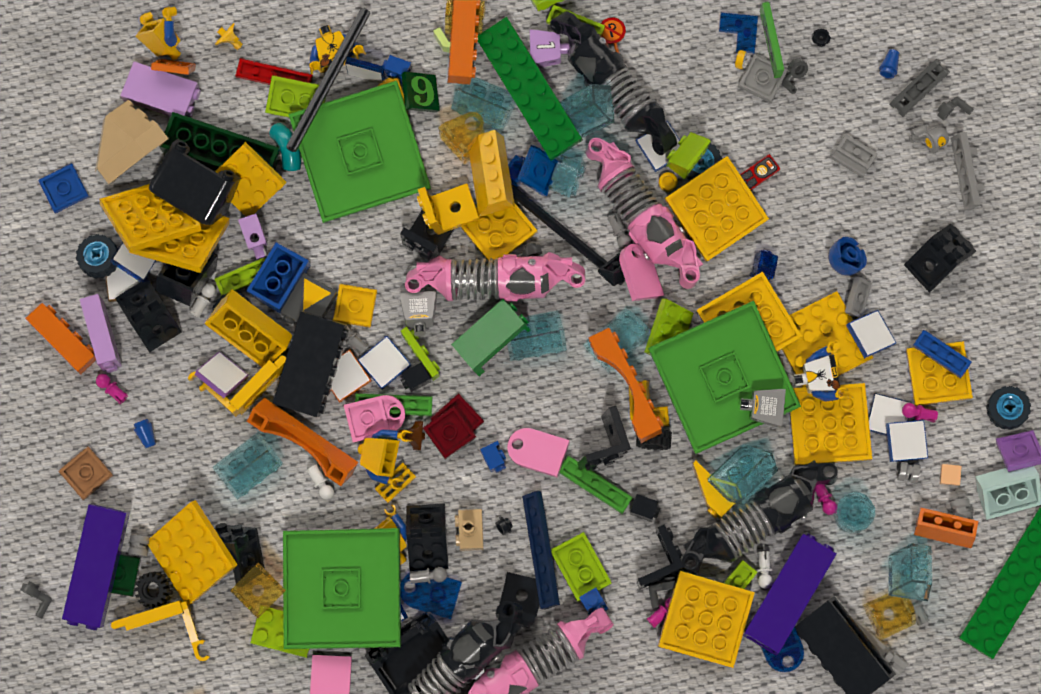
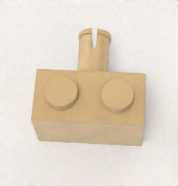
[455,509,484,551]

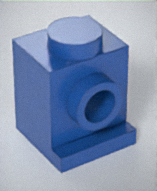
[381,55,412,83]
[480,441,506,473]
[579,588,608,615]

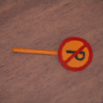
[600,17,626,54]

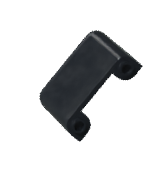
[149,139,241,225]
[365,612,448,694]

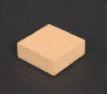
[940,464,961,486]

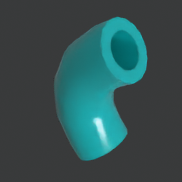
[269,123,301,171]

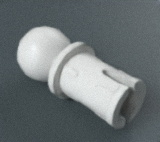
[189,283,216,318]
[307,464,334,500]
[757,551,773,589]

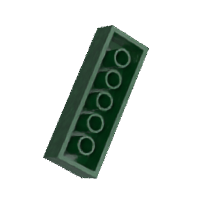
[159,112,281,170]

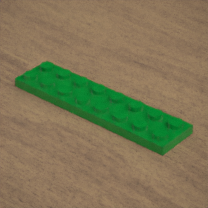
[478,17,583,161]
[958,508,1041,660]

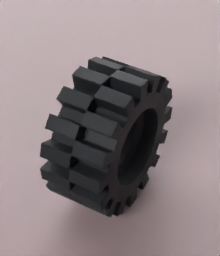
[636,429,672,450]
[134,571,173,608]

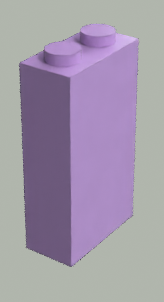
[120,62,201,117]
[80,294,122,373]

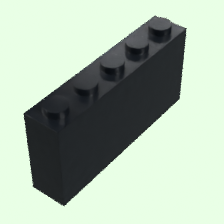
[273,311,349,417]
[794,596,896,694]

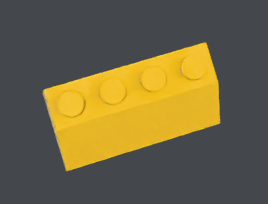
[468,130,515,217]
[204,289,292,367]

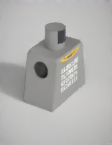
[399,291,437,337]
[740,389,786,427]

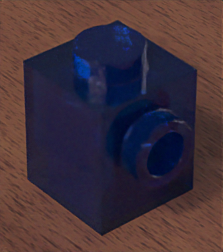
[508,155,526,188]

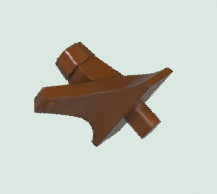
[398,421,425,450]

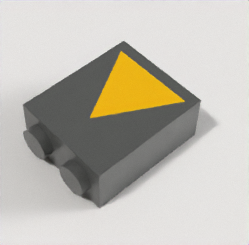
[280,273,338,325]

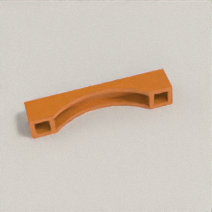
[588,328,664,443]
[247,398,359,486]

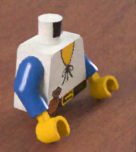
[793,341,849,402]

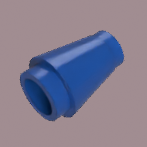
[879,49,900,79]
[133,419,156,449]

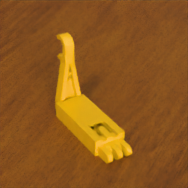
[188,355,286,417]
[111,599,210,661]

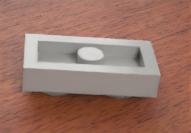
[845,277,872,319]

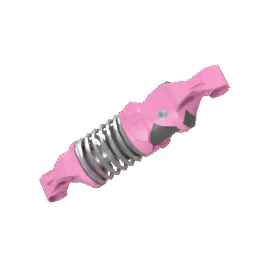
[586,138,703,289]
[405,252,585,302]
[468,608,614,694]

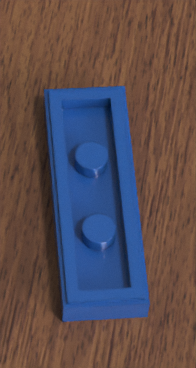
[913,330,972,379]

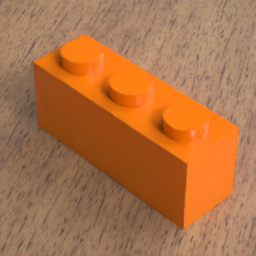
[914,508,979,548]

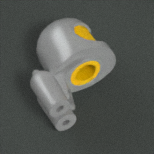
[909,125,949,154]

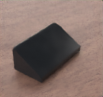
[598,253,625,286]

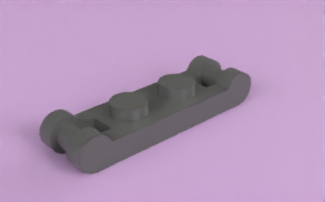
[889,59,950,117]

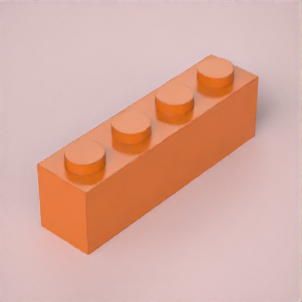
[25,303,96,375]

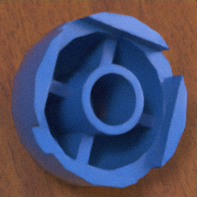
[828,236,867,276]

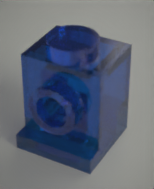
[749,250,778,281]

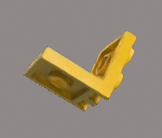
[417,183,480,235]

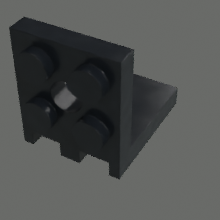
[400,209,455,261]
[904,224,976,293]
[115,278,182,353]
[578,406,631,471]
[406,503,449,571]
[214,523,265,587]
[636,524,684,590]
[496,572,540,629]

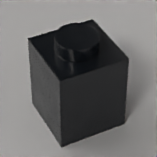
[400,362,431,393]
[630,494,661,522]

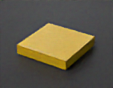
[333,284,377,328]

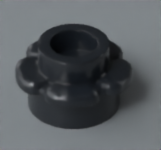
[812,29,831,47]
[495,517,513,535]

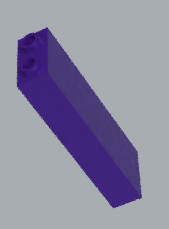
[62,504,130,630]
[743,534,837,656]

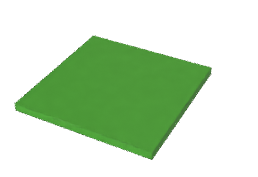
[288,81,431,223]
[648,301,801,454]
[283,528,401,649]

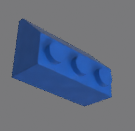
[247,242,311,314]

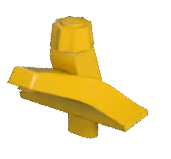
[215,23,243,50]

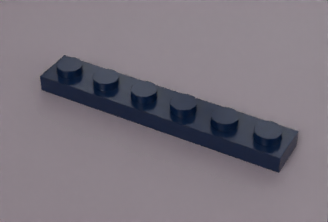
[522,491,560,610]

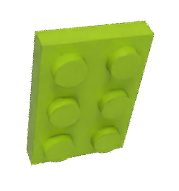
[265,76,326,117]
[644,299,694,356]
[551,532,612,602]
[250,605,310,658]

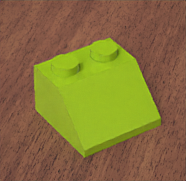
[666,132,711,179]

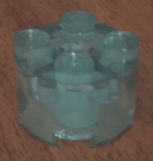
[549,154,586,198]
[834,492,875,534]

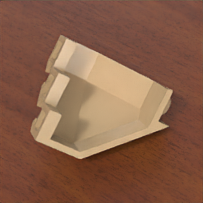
[95,100,168,184]

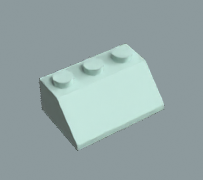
[975,466,1041,520]

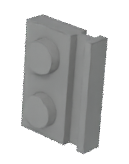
[831,134,878,178]

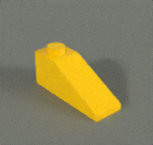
[692,460,737,519]

